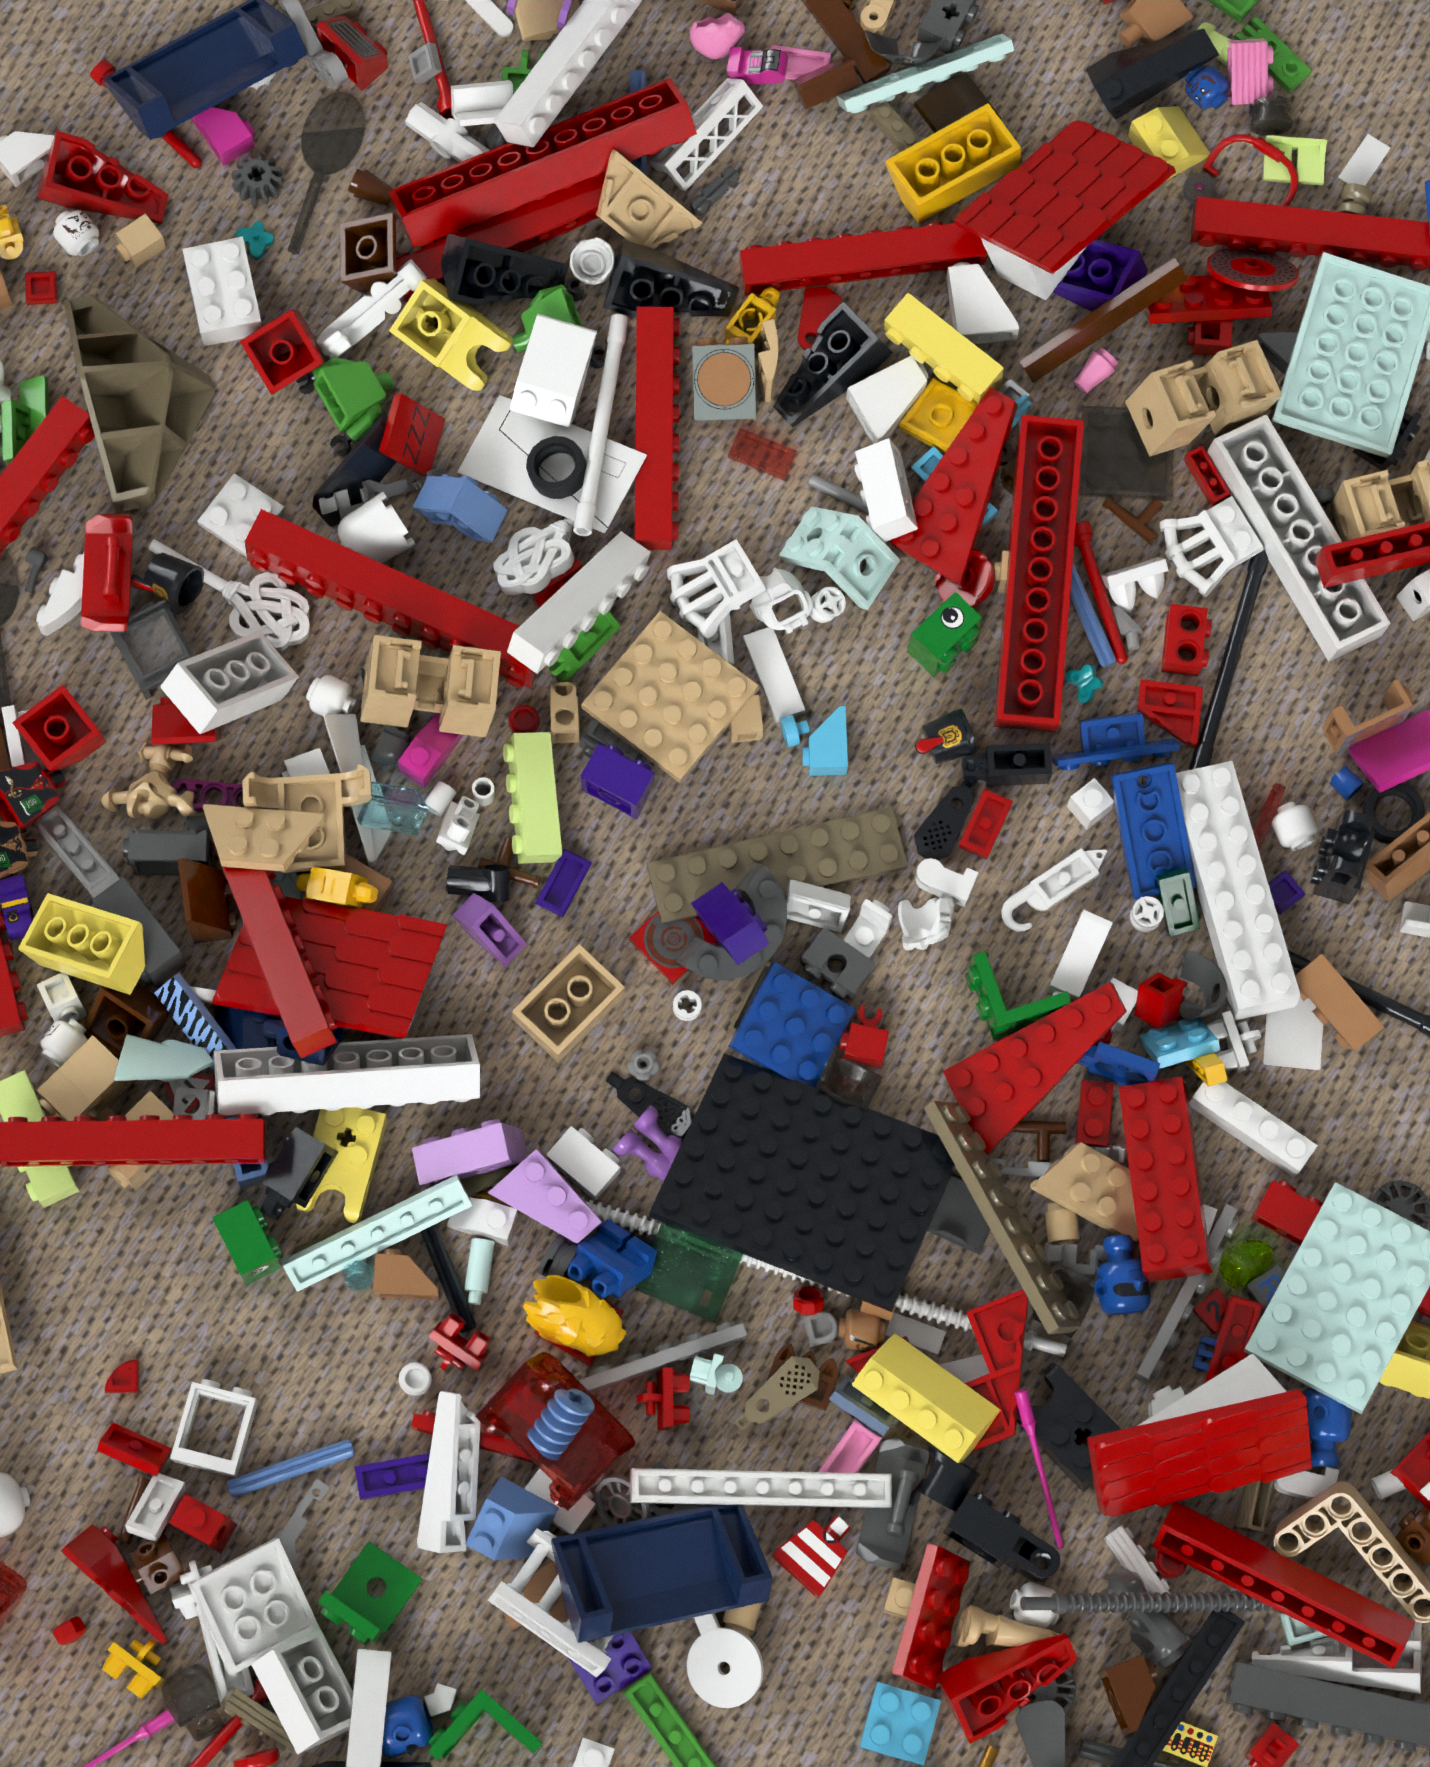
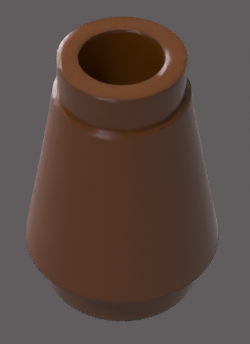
[348,169,394,206]

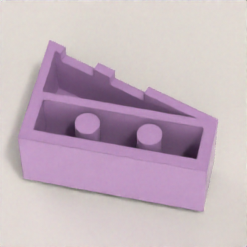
[412,1119,528,1188]
[488,1149,603,1244]

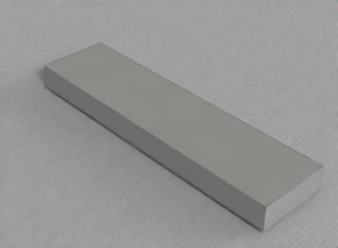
[33,805,119,898]

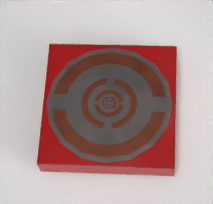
[629,911,718,985]

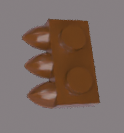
[767,1343,838,1411]

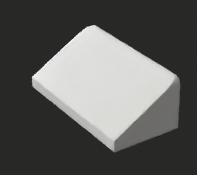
[785,880,851,933]

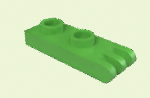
[1233,17,1312,93]
[546,611,621,682]

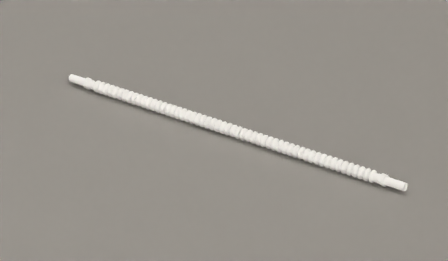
[479,1172,1067,1357]

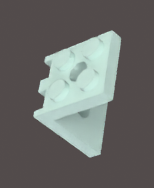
[778,506,900,610]

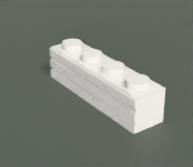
[1103,1525,1170,1595]

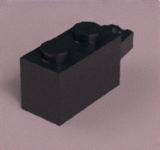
[961,743,1052,786]
[260,1127,338,1220]

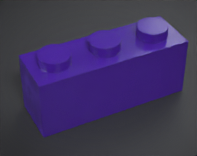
[691,882,770,965]

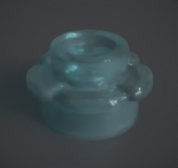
[343,1261,374,1290]

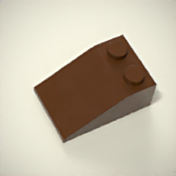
[178,858,237,944]

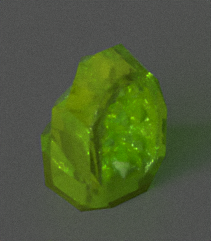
[1219,1240,1274,1289]

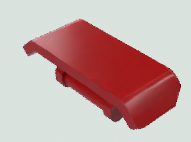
[81,514,133,632]

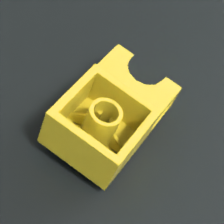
[389,278,513,391]
[296,1107,388,1224]

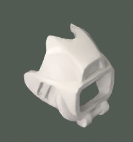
[750,568,813,635]
[898,897,954,951]

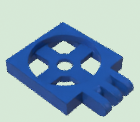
[1078,1042,1160,1086]

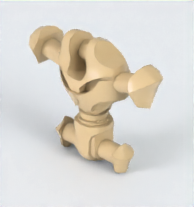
[101,742,195,819]

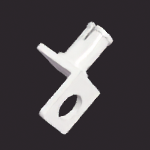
[173,1087,231,1120]

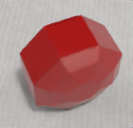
[793,1286,824,1315]
[52,1616,87,1645]

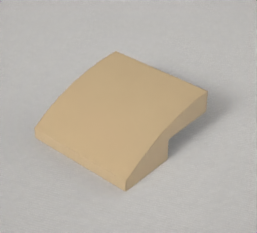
[515,0,580,41]
[756,319,778,403]

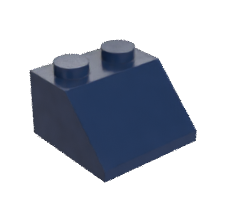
[215,1005,280,1049]

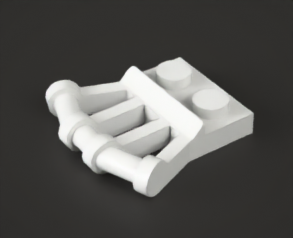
[1159,496,1264,597]
[667,539,766,638]

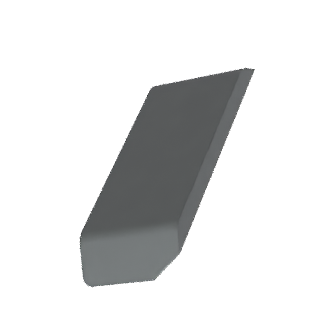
[856,1437,930,1570]

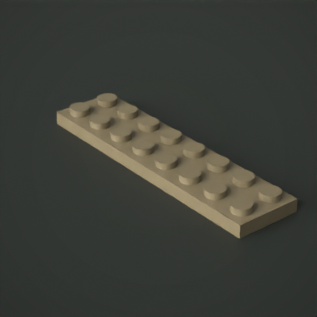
[647,807,908,924]
[924,1101,1081,1334]

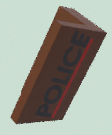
[792,56,861,110]

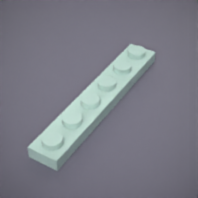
[837,34,1014,113]
[282,1175,472,1292]

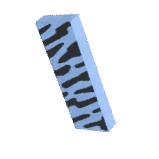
[154,973,236,1070]

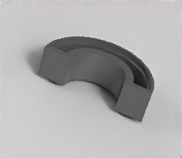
[676,863,787,980]

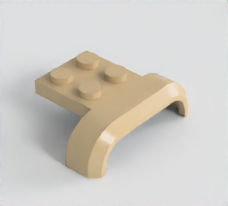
[242,764,372,873]

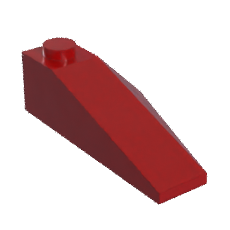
[935,1633,1078,1744]

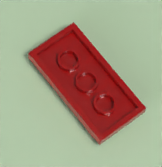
[1145,275,1272,324]
[892,1544,970,1690]

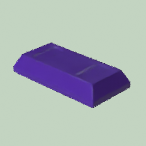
[535,849,592,917]

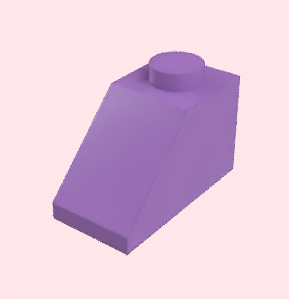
[452,893,527,967]

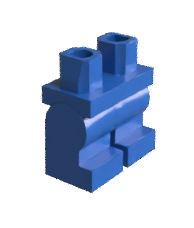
[567,1219,657,1299]

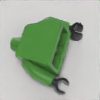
[512,278,605,369]
[296,357,393,456]

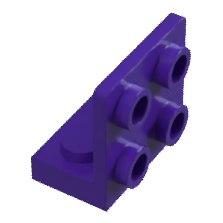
[566,1632,651,1704]

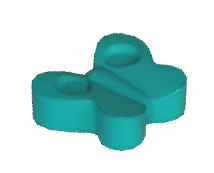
[236,221,274,260]
[1065,664,1104,703]

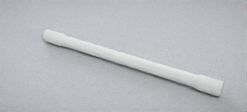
[573,314,629,536]

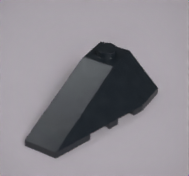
[1086,28,1219,120]
[441,234,569,305]
[603,239,739,317]
[773,302,893,427]

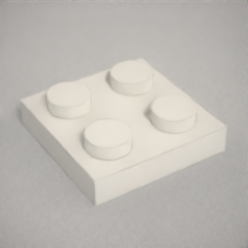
[197,473,285,557]

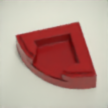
[105,1359,139,1393]

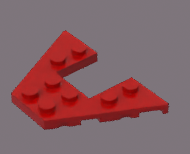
[845,1289,1028,1453]

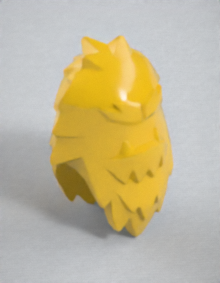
[523,1275,626,1357]

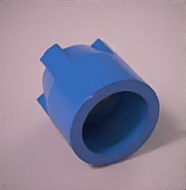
[1330,766,1364,801]

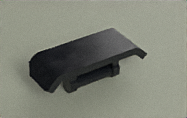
[312,415,397,527]

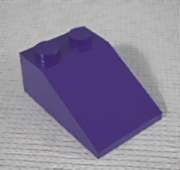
[1053,240,1148,312]

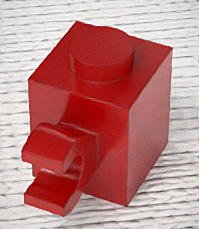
[1134,972,1188,1029]
[839,1005,889,1068]
[1245,1723,1300,1767]

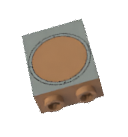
[691,337,756,421]
[1322,679,1413,754]

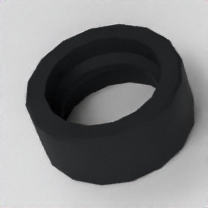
[526,436,587,499]
[1362,783,1425,844]

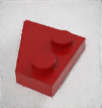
[1136,679,1203,748]

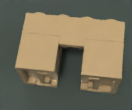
[1125,340,1282,457]
[1331,459,1430,542]
[360,635,501,738]
[37,1035,175,1191]

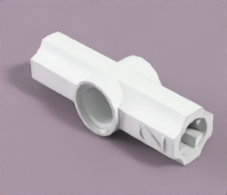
[405,102,489,163]

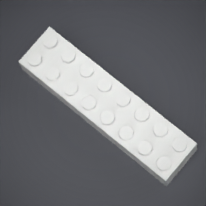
[1207,414,1391,662]
[1176,761,1301,1021]
[214,1034,480,1117]

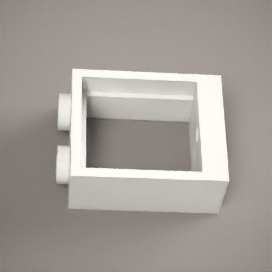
[170,1379,258,1478]

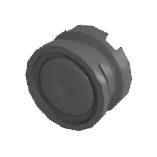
[538,1234,578,1278]

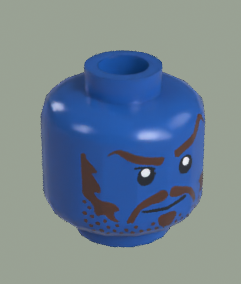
[1185,65,1230,110]

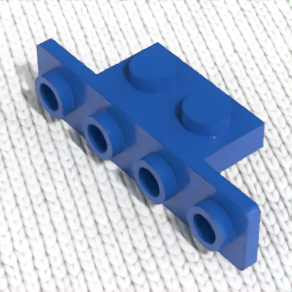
[1051,712,1180,770]

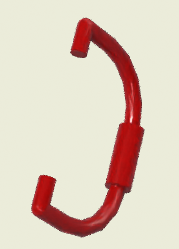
[1202,134,1298,207]

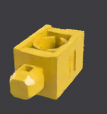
[725,287,780,349]
[296,867,378,909]

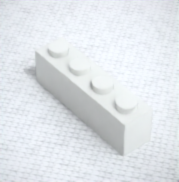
[1189,1082,1318,1178]

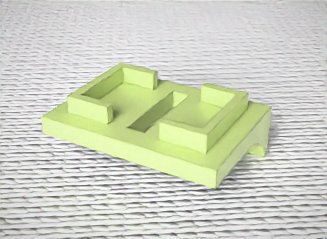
[1263,135,1327,186]

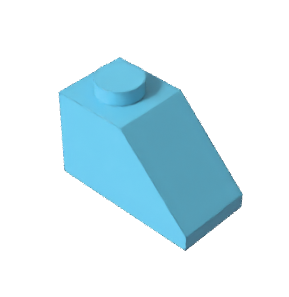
[802,706,848,776]

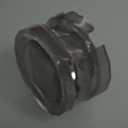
[1248,96,1293,135]

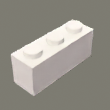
[854,438,918,542]

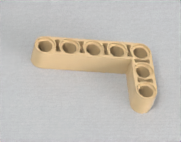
[1274,1481,1430,1623]

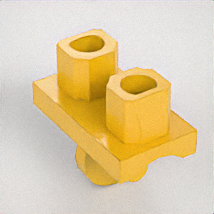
[0,205,24,260]
[102,1639,164,1699]

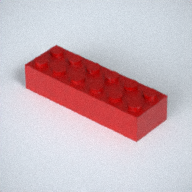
[1119,1077,1213,1282]

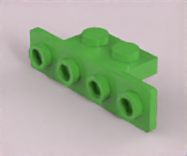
[1,376,50,494]

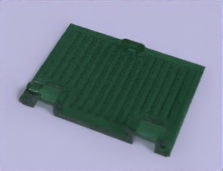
[634,1222,743,1323]

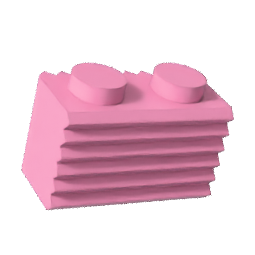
[1227,38,1274,105]

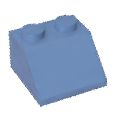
[465,1476,559,1560]

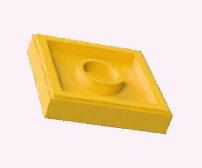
[899,378,978,454]

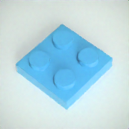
[1139,1018,1221,1069]
[859,1682,941,1766]

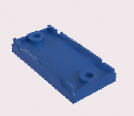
[1110,763,1196,900]

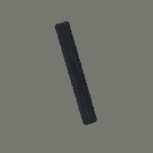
[420,1224,476,1333]

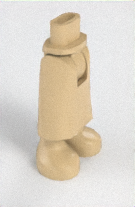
[955,1605,1075,1650]

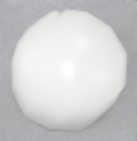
[569,237,616,285]

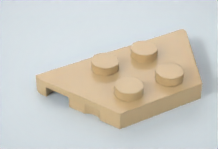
[596,149,702,249]
[203,804,326,872]
[1030,1142,1138,1242]

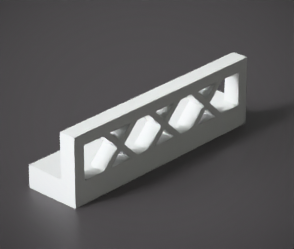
[650,78,763,191]

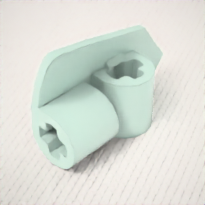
[114,1034,214,1082]

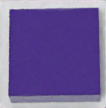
[1268,870,1306,915]

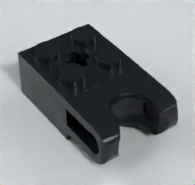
[1310,810,1375,904]
[1017,1363,1122,1492]
[943,1492,1060,1583]

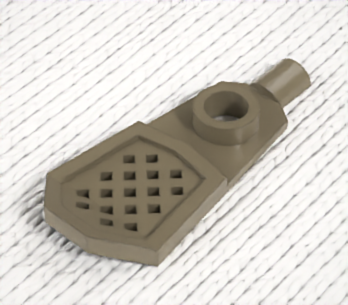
[734,1356,820,1431]

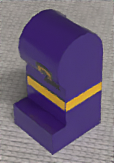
[0,875,34,941]

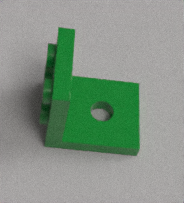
[965,951,1071,1040]
[318,1541,423,1646]
[428,1689,543,1763]

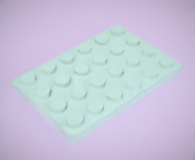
[1272,252,1430,458]
[1244,1182,1430,1414]

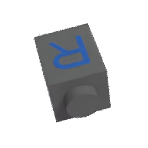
[1243,1264,1288,1316]

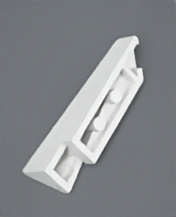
[323,714,392,868]
[417,1391,480,1553]

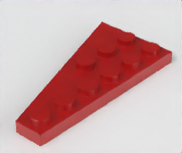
[887,387,1018,589]
[943,982,1127,1156]

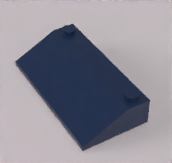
[103,0,307,140]
[551,1504,773,1643]

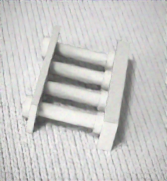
[487,1528,614,1677]

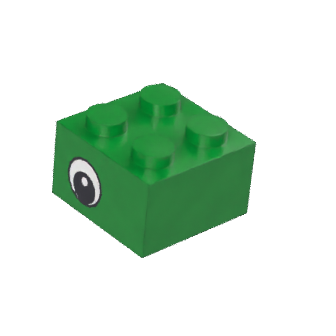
[907,591,982,677]
[212,1200,283,1285]

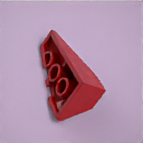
[37,130,168,224]
[61,1524,169,1646]

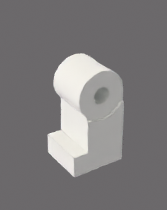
[915,858,978,907]
[1273,1467,1339,1500]

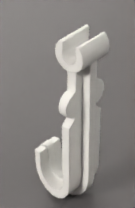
[316,259,427,359]

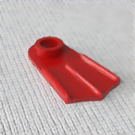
[797,286,842,350]

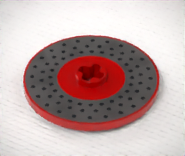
[1207,249,1299,291]

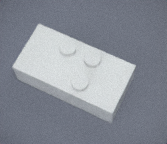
[160,631,299,734]

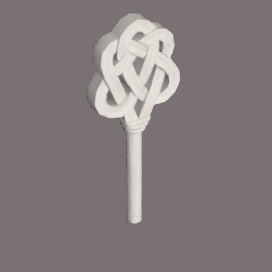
[494,518,575,596]
[148,539,310,652]

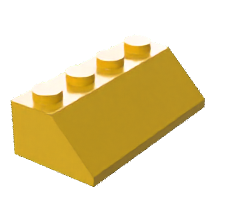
[885,103,1021,224]

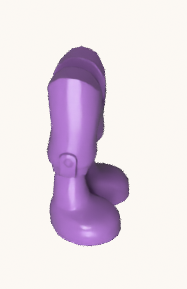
[612,1105,683,1182]

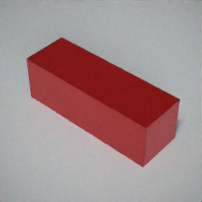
[1184,445,1231,507]

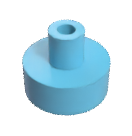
[779,714,809,748]

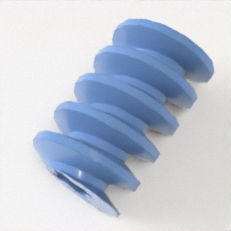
[527,1389,595,1461]

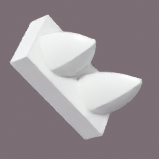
[1101,557,1169,614]

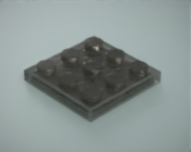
[1079,405,1174,501]

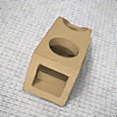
[860,0,897,35]
[550,681,580,744]

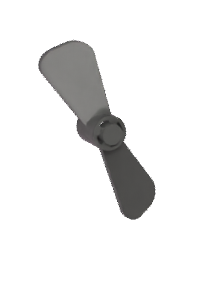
[1016,1700,1066,1767]

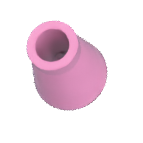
[1073,348,1118,394]

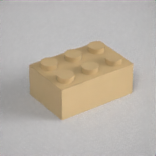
[512,944,625,1063]

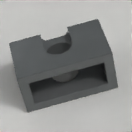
[801,927,876,1000]

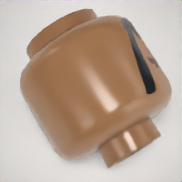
[838,1307,885,1351]

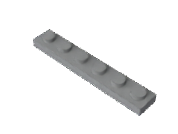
[1134,1204,1239,1384]
[557,1321,747,1395]

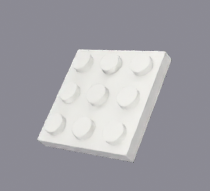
[187,1538,320,1675]

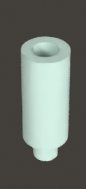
[464,1238,495,1305]

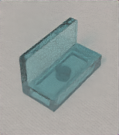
[357,782,428,836]

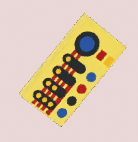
[1162,1721,1218,1767]

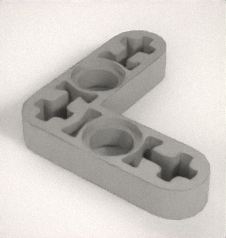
[279,0,348,86]

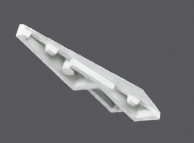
[1252,1621,1422,1694]

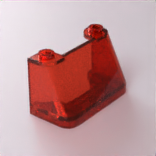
[475,1352,636,1511]

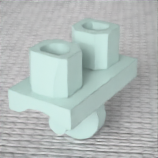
[689,1353,743,1395]

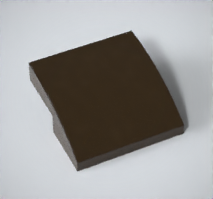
[914,72,1001,133]

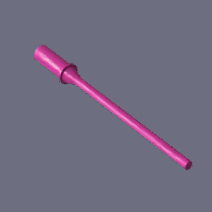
[1014,1389,1064,1549]
[82,1706,180,1767]

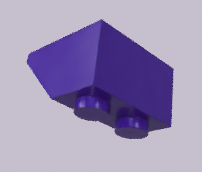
[580,744,655,820]

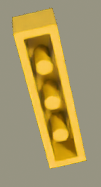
[1184,1053,1228,1087]

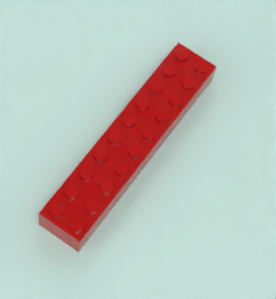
[388,78,697,248]
[993,415,1084,733]
[245,509,537,689]

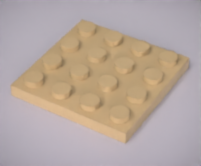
[581,611,759,783]

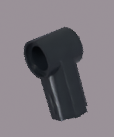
[446,864,510,902]

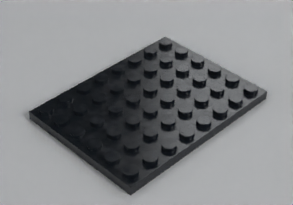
[649,1053,955,1312]

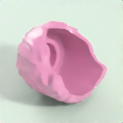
[690,13,745,59]

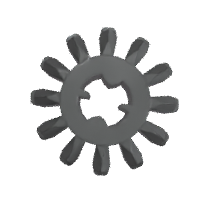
[232,153,284,206]

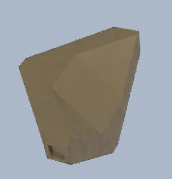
[64,294,215,515]

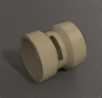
[1337,183,1373,215]

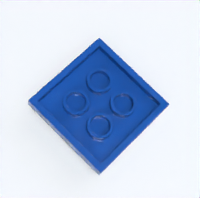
[728,962,855,1088]

